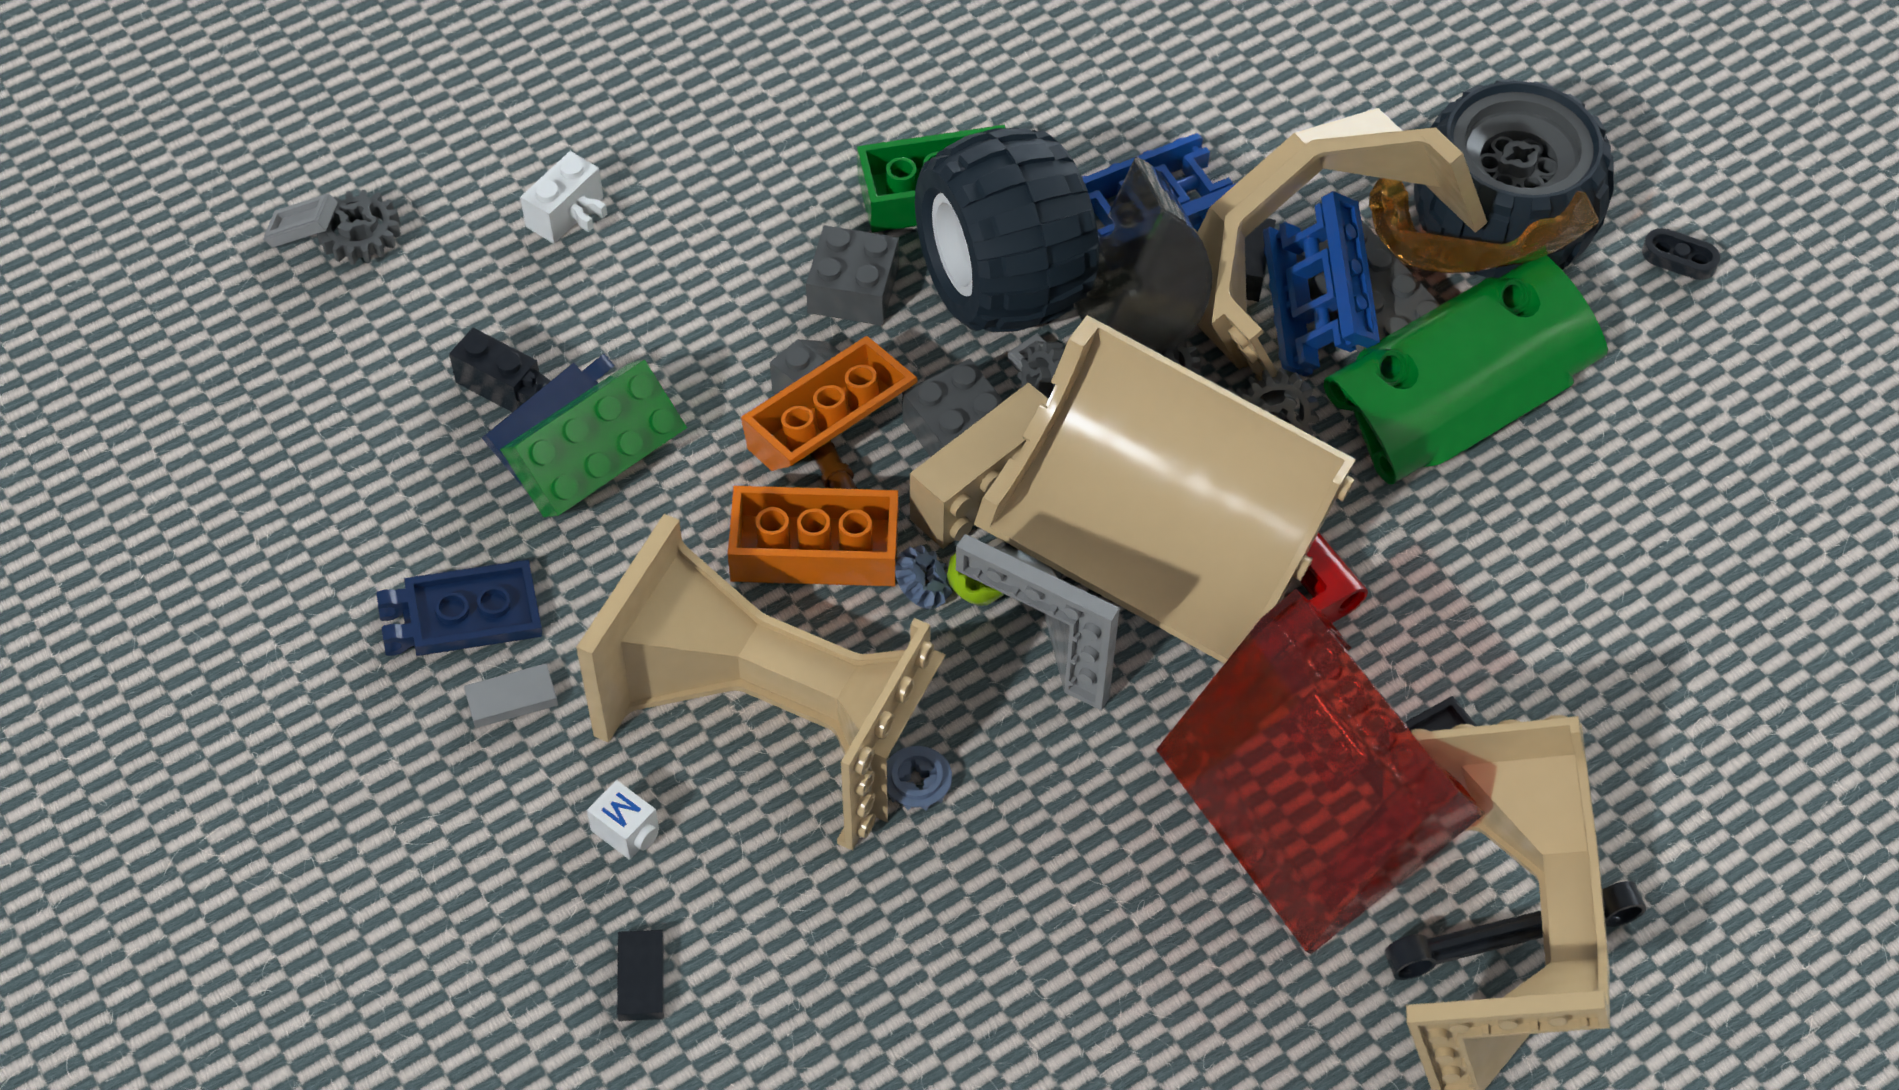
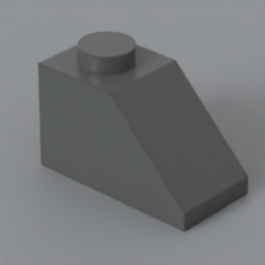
[769,339,841,394]

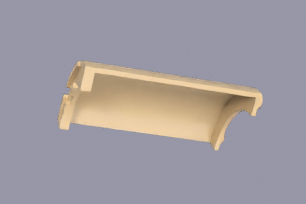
[974,315,1356,672]

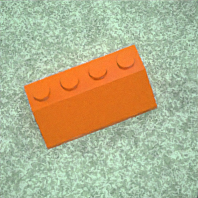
[741,336,918,471]

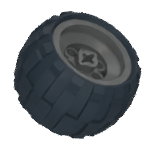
[1413,79,1614,278]

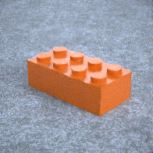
[728,486,899,586]

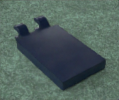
[482,353,615,493]
[376,560,542,656]

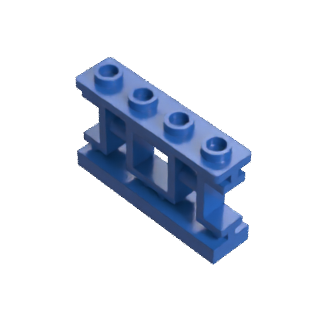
[1082,133,1238,270]
[1263,191,1380,377]

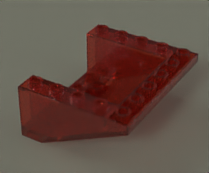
[1156,589,1486,954]

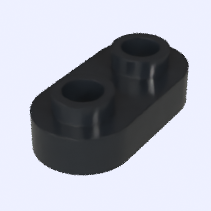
[1642,228,1720,280]

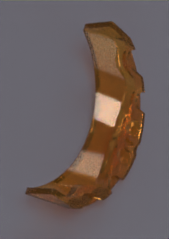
[1369,178,1599,273]

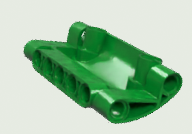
[1323,254,1608,485]

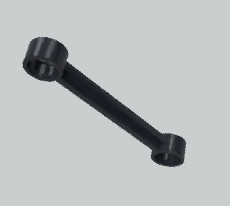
[1384,881,1646,980]

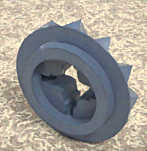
[895,545,952,609]
[887,746,952,811]

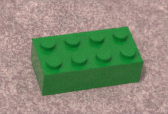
[857,124,1006,233]
[500,359,687,517]

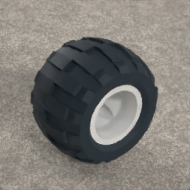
[915,128,1099,332]

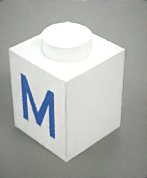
[587,780,659,860]

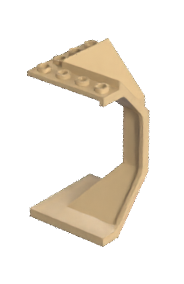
[1167,108,1487,381]
[576,514,946,851]
[1393,715,1610,1090]

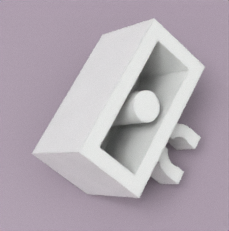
[520,151,607,244]

